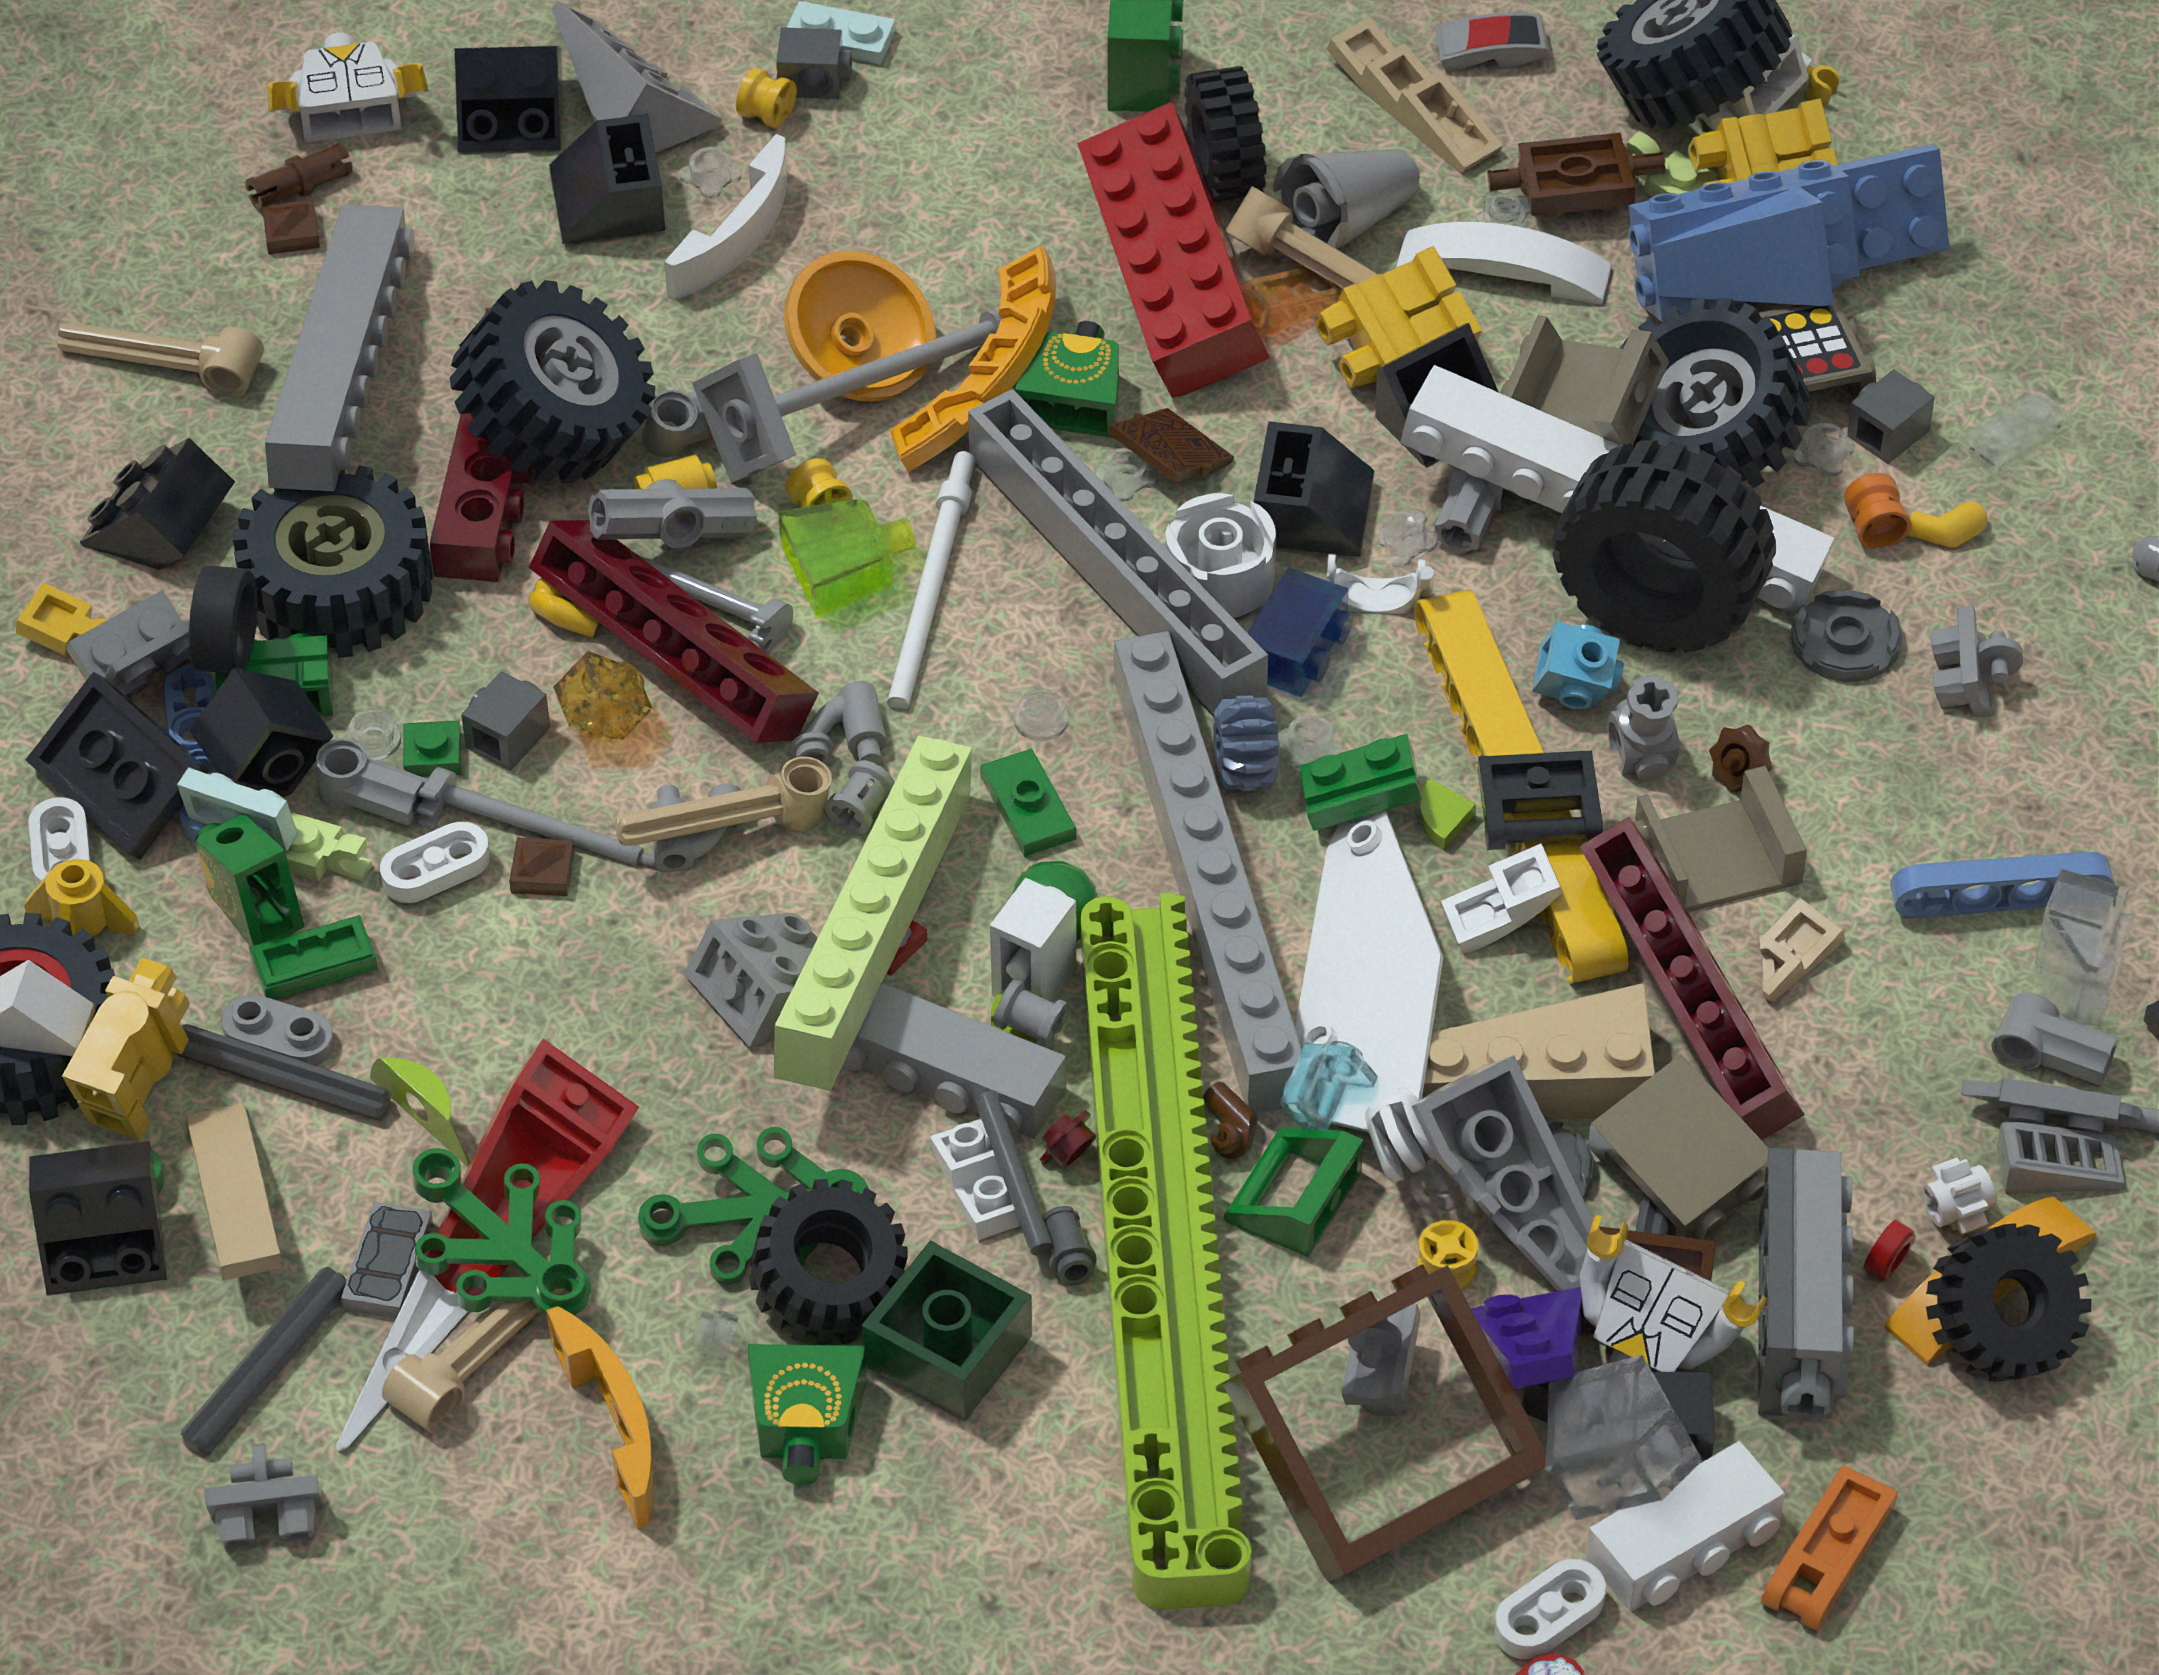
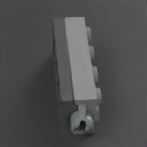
[1758,1148,1854,1419]

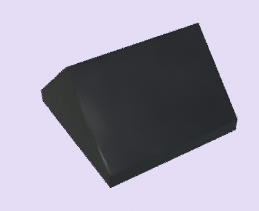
[1375,323,1499,465]

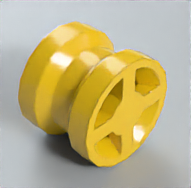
[736,67,797,129]
[785,458,853,527]
[1417,1220,1478,1291]

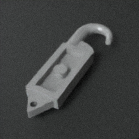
[1961,1078,2159,1133]

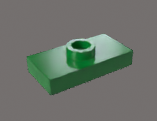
[980,748,1076,857]
[249,915,378,1000]

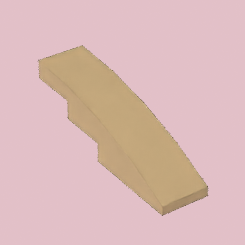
[1326,17,1503,173]
[186,1103,283,1281]

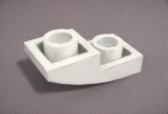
[930,1119,1020,1241]

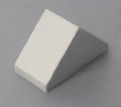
[0,960,95,1056]

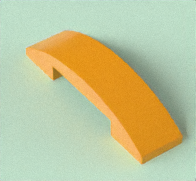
[1884,1196,2097,1366]
[546,1306,655,1529]

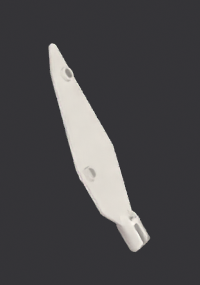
[1295,810,1443,1182]

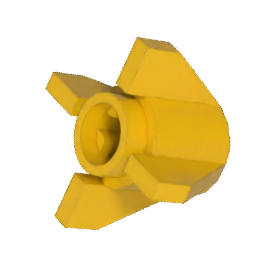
[24,859,139,937]

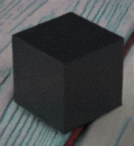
[189,668,333,797]

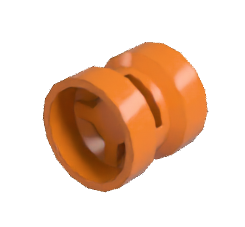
[1844,473,1911,548]

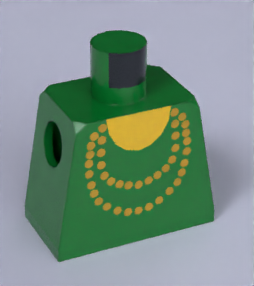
[1015,321,1119,438]
[195,815,305,947]
[748,1344,866,1485]

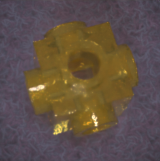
[553,651,653,743]

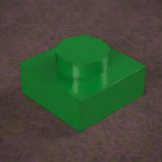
[403,720,461,777]

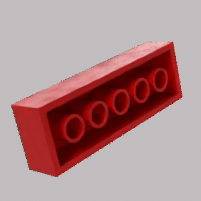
[1077,102,1270,398]

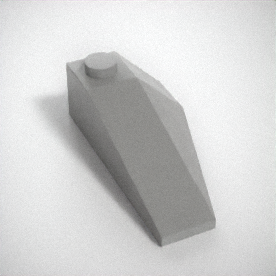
[552,1,722,153]
[1411,1055,1593,1291]

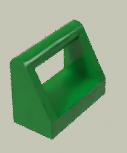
[1223,1128,1364,1257]

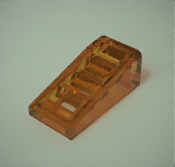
[1243,267,1342,339]

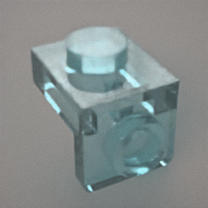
[1280,1041,1378,1130]

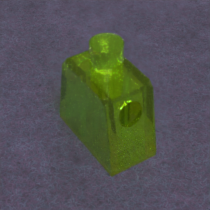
[778,499,916,618]

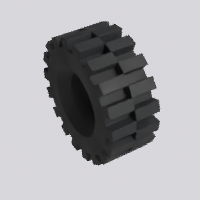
[1184,65,1267,202]
[1926,1223,2092,1382]

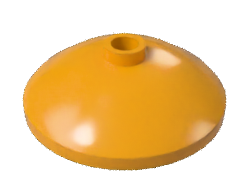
[784,251,936,402]

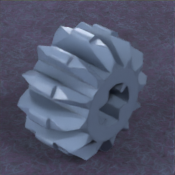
[1213,695,1280,792]

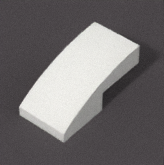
[1441,844,1562,954]

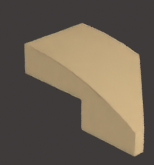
[1759,898,1845,1002]

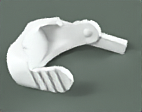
[1327,554,1435,615]

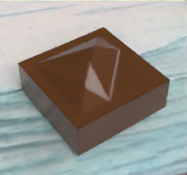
[262,199,320,254]
[509,837,575,896]

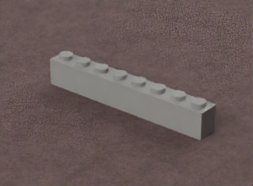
[265,204,415,491]
[968,389,1268,714]

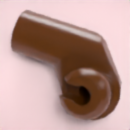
[1203,1082,1258,1159]

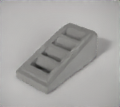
[1997,1122,2125,1193]

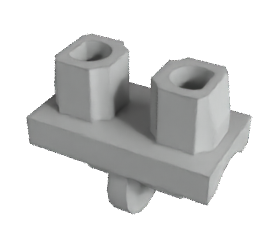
[1930,605,2023,717]
[1341,1304,1421,1415]
[204,1443,323,1548]

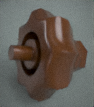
[1709,725,1773,792]

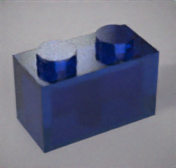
[1248,567,1354,697]

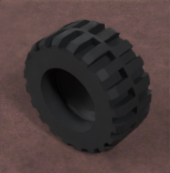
[1552,440,1776,653]

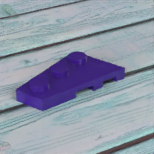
[1471,1287,1584,1389]

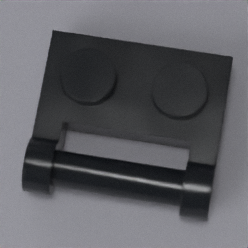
[1477,750,1603,850]

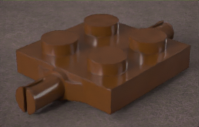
[1487,132,1666,216]

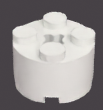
[1165,493,1276,618]

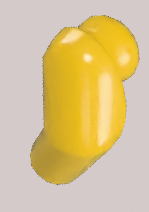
[1907,502,1988,548]
[529,579,598,638]

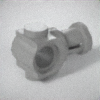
[1606,675,1680,780]

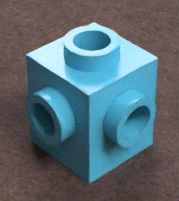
[1532,621,1624,709]

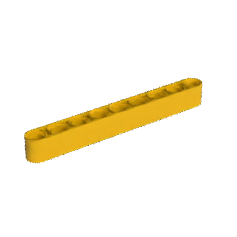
[1414,589,1628,984]

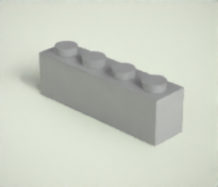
[842,983,1066,1139]

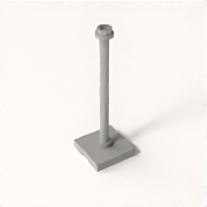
[692,309,1001,483]

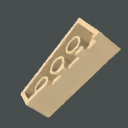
[1422,983,1655,1119]

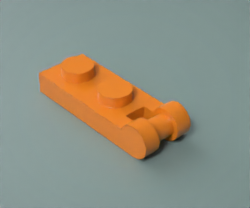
[1761,1464,1898,1632]

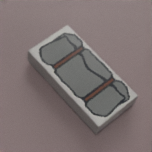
[341,1202,433,1318]

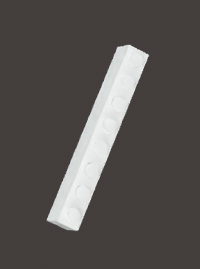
[1400,365,1835,612]

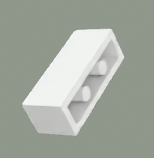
[1586,1441,1785,1612]

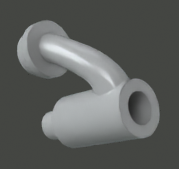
[790,681,887,765]
[650,784,741,873]

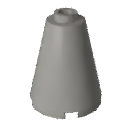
[1274,149,1420,250]

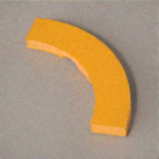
[890,246,1056,473]

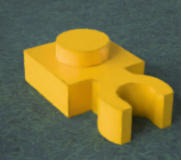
[16,582,109,656]

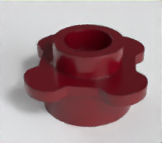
[1040,1110,1097,1169]

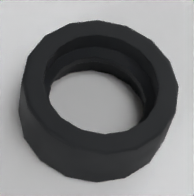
[189,565,258,674]

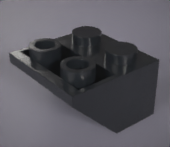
[454,46,563,152]
[549,114,666,244]
[1253,421,1374,557]
[79,438,235,570]
[29,1141,167,1295]

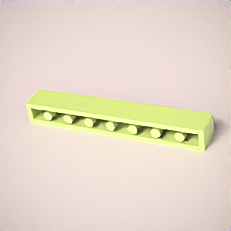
[774,735,972,1091]

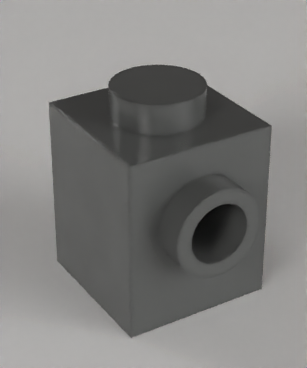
[1847,369,1935,464]
[461,671,550,771]

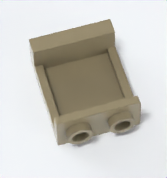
[1588,1054,1768,1240]

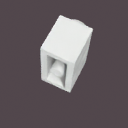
[990,878,1077,1002]

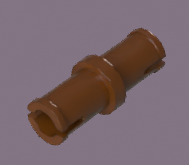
[245,143,353,210]

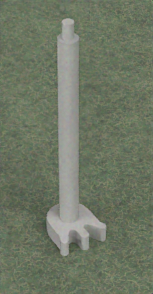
[637,554,794,654]
[417,767,655,868]

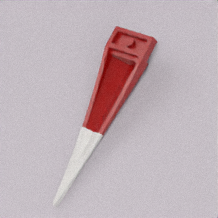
[336,1038,639,1452]

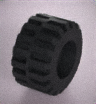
[749,1179,908,1345]

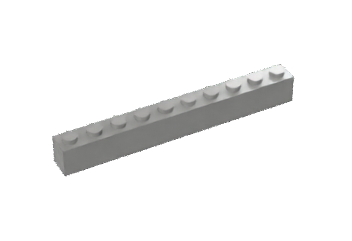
[1114,631,1307,1114]

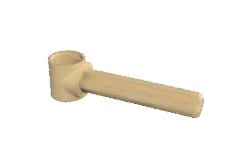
[1225,187,1379,289]
[57,322,264,398]
[615,756,832,846]
[382,1255,564,1433]

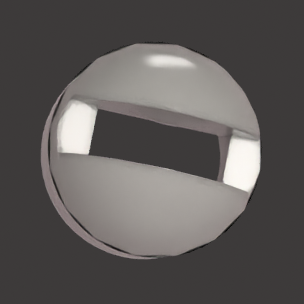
[2132,536,2159,582]

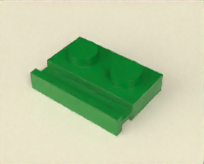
[1300,734,1422,831]

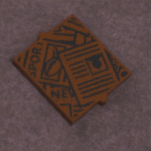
[1108,408,1234,483]

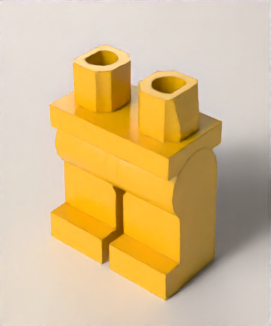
[1688,98,1838,185]
[1315,246,1482,388]
[62,958,190,1141]

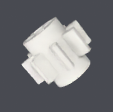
[1922,1157,1997,1235]

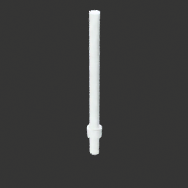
[887,452,976,710]

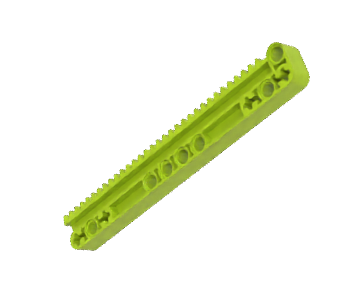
[1081,893,1252,1609]

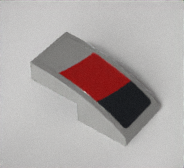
[1435,12,1549,72]

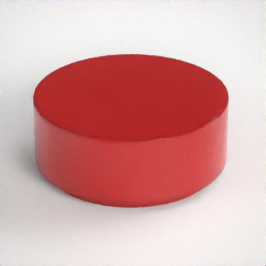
[1863,1219,1916,1281]

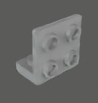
[66,590,192,698]
[684,913,818,1048]

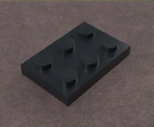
[25,671,209,859]

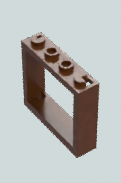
[1223,1264,1552,1582]

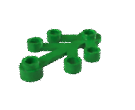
[638,1127,869,1284]
[413,1148,591,1315]

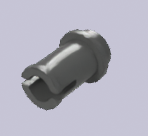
[1043,1206,1097,1285]

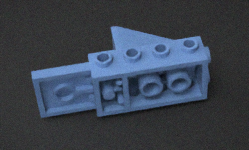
[1628,144,1950,322]

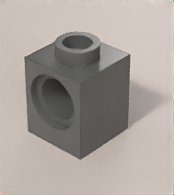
[776,27,852,99]

